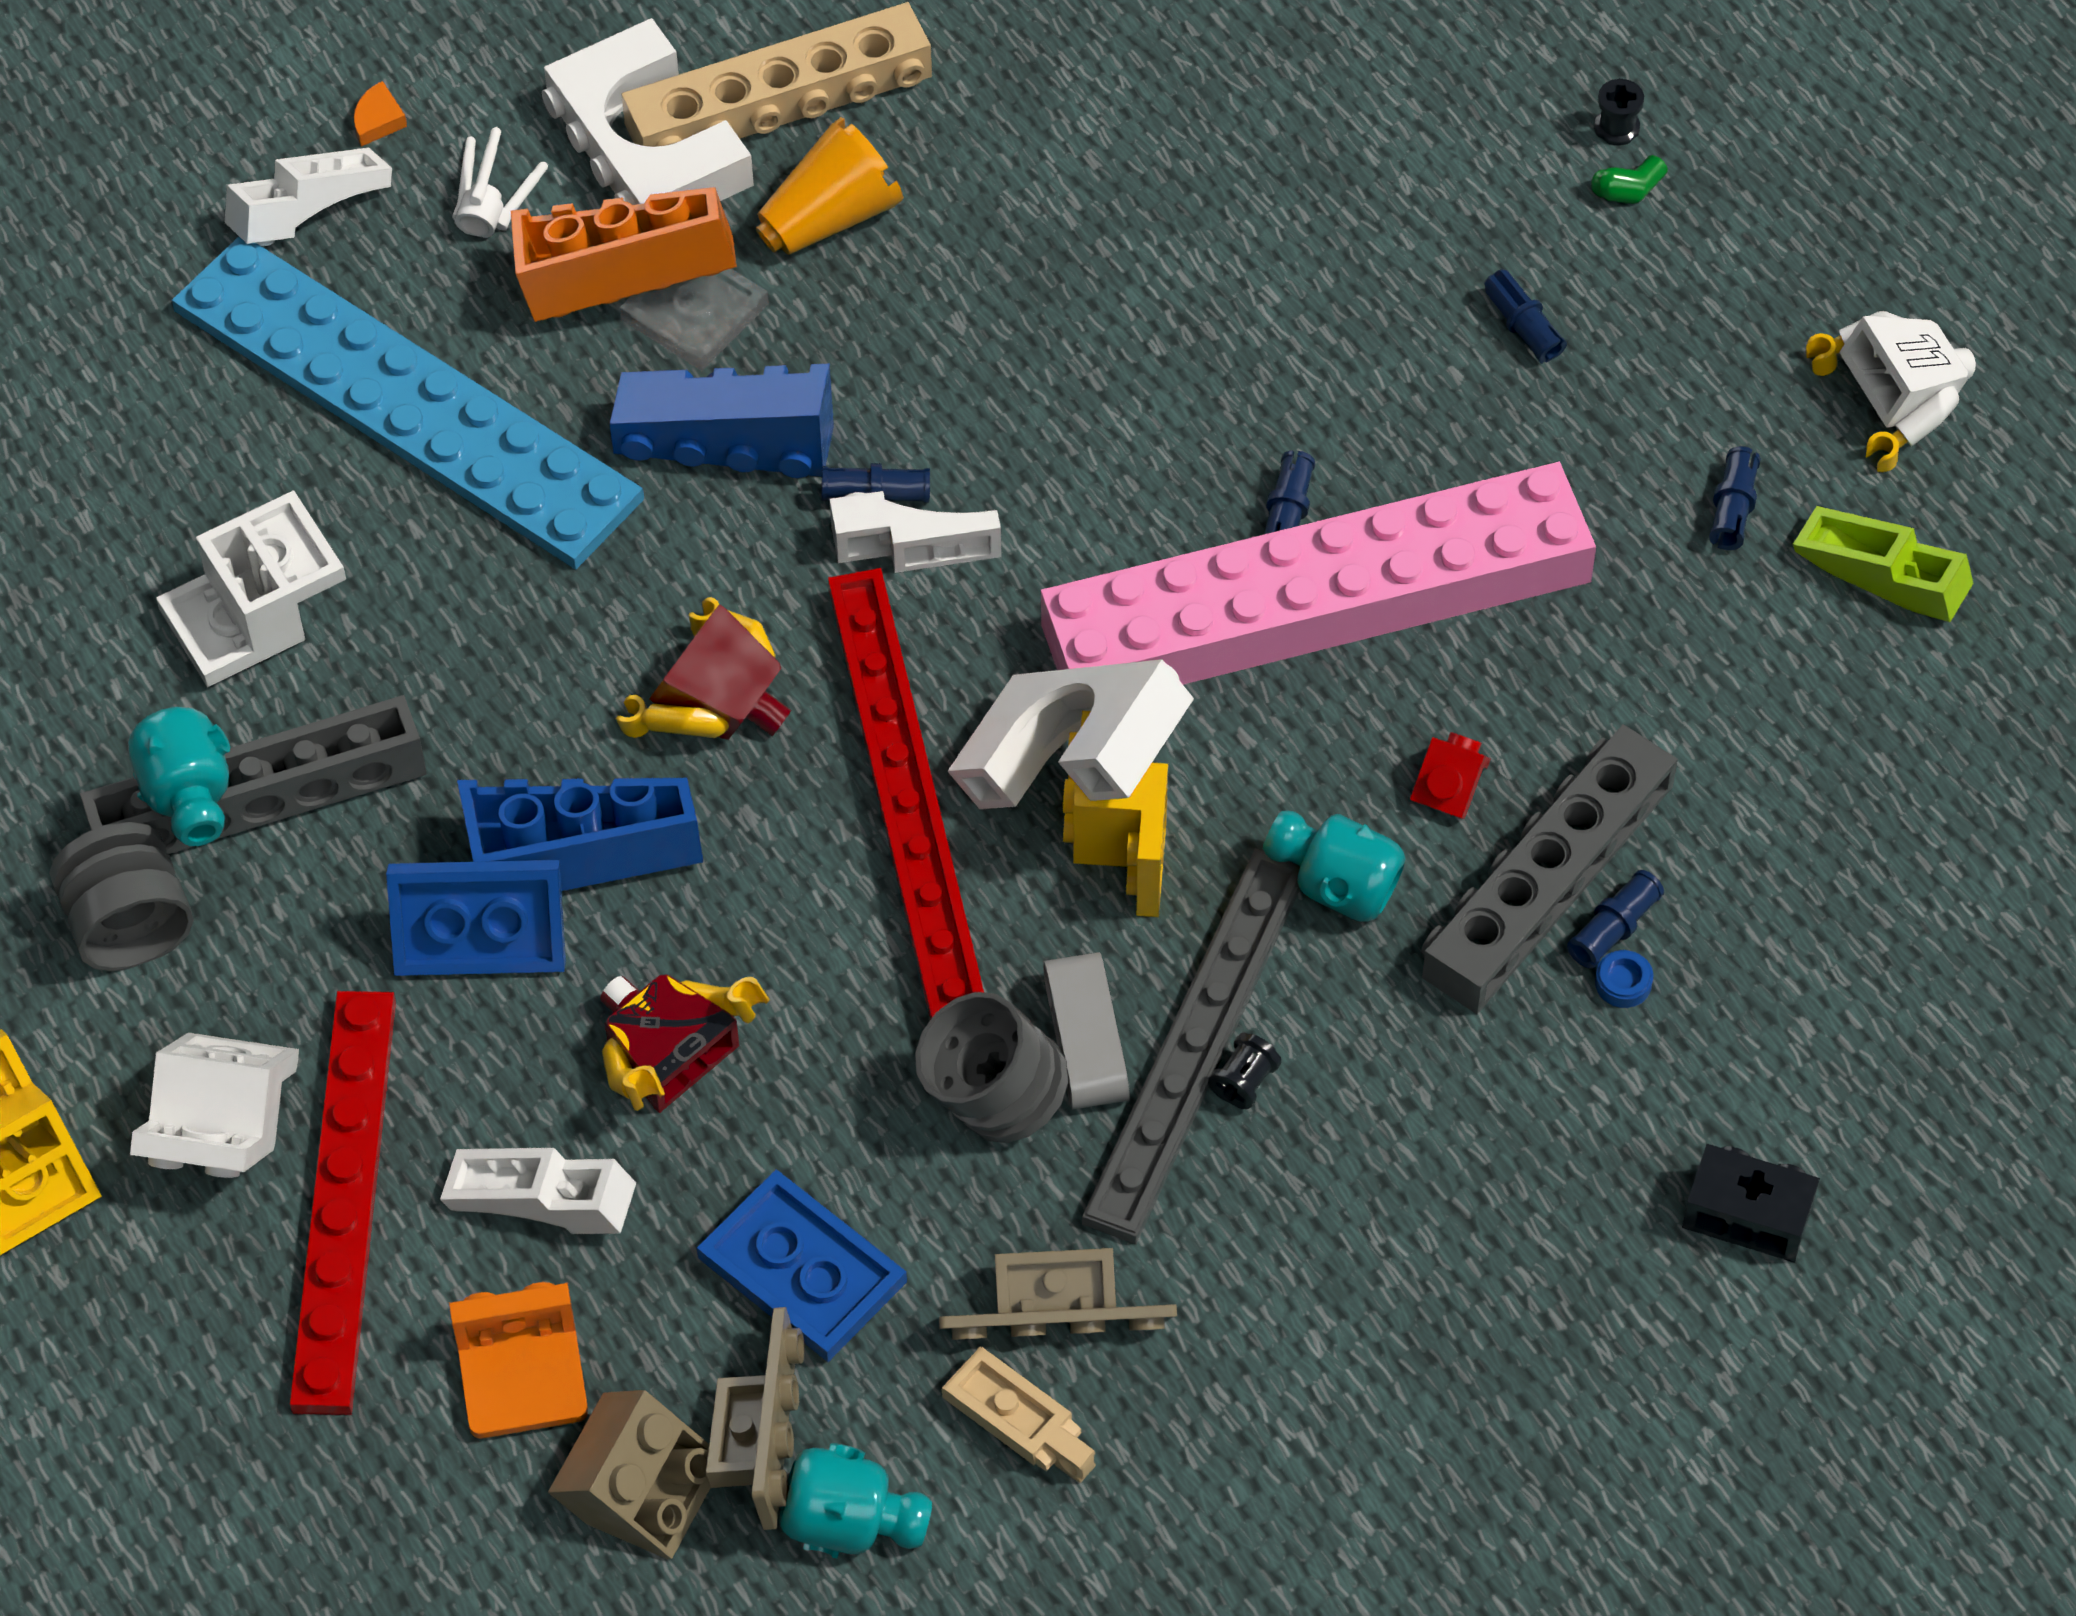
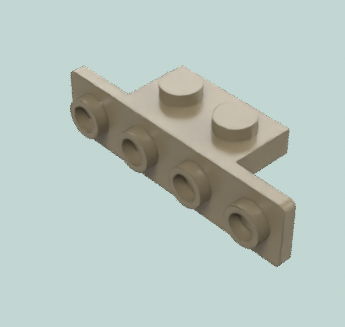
[939,1248,1177,1340]
[706,1307,804,1530]

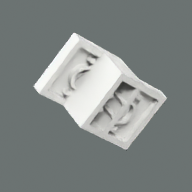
[156,490,346,687]
[130,1033,299,1178]

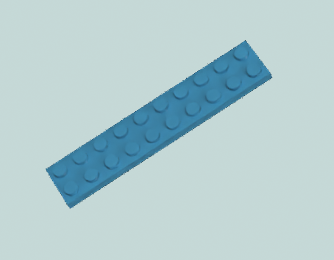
[172,237,644,570]

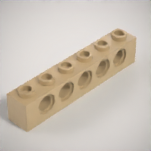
[621,2,932,147]

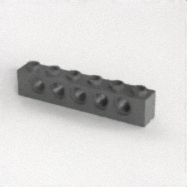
[80,695,427,854]
[1421,724,1678,1015]

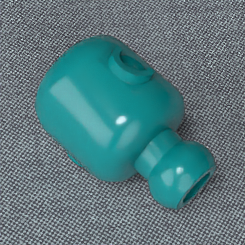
[128,707,231,846]
[1262,810,1406,922]
[780,1443,932,1559]

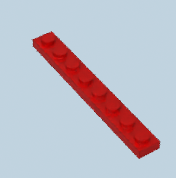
[290,991,396,1415]

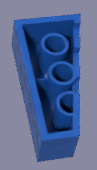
[610,363,834,478]
[457,778,703,891]

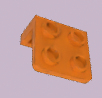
[449,1282,588,1439]

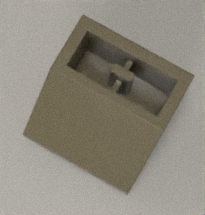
[548,1390,711,1559]

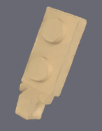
[942,1347,1096,1483]

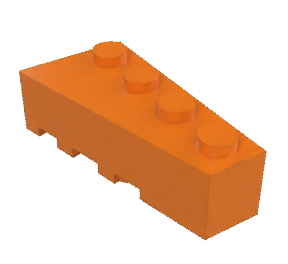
[510,187,737,322]

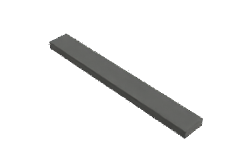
[1082,848,1300,1244]

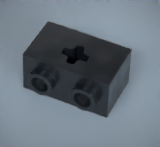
[1682,1144,1820,1263]

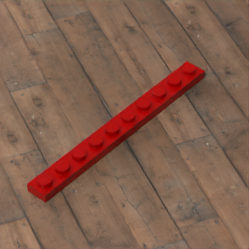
[828,568,984,1020]

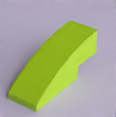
[1793,506,1974,622]

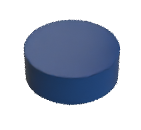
[1595,950,1653,1008]

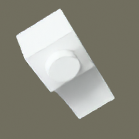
[225,148,392,246]
[830,491,1001,573]
[440,1148,636,1234]

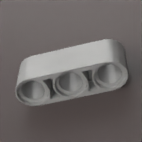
[1043,952,1129,1110]

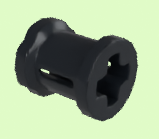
[1594,78,1645,146]
[1208,1033,1282,1109]

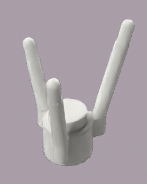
[452,127,548,238]

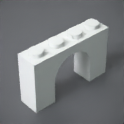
[542,18,754,205]
[948,659,1194,809]

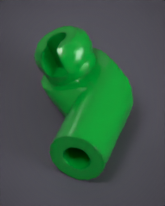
[1591,155,1668,204]

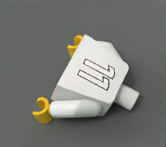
[1806,311,1976,472]

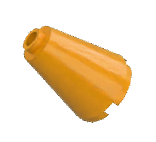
[756,117,904,255]

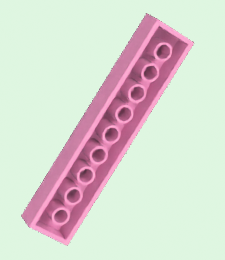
[1041,461,1596,685]

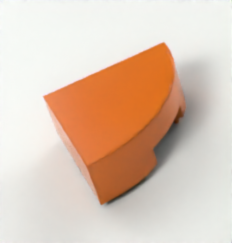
[354,81,407,147]

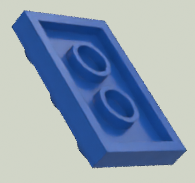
[386,860,566,976]
[697,1169,907,1362]

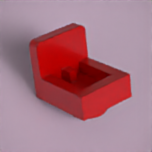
[1410,732,1491,819]

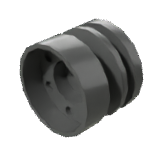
[49,822,194,971]
[915,992,1068,1143]

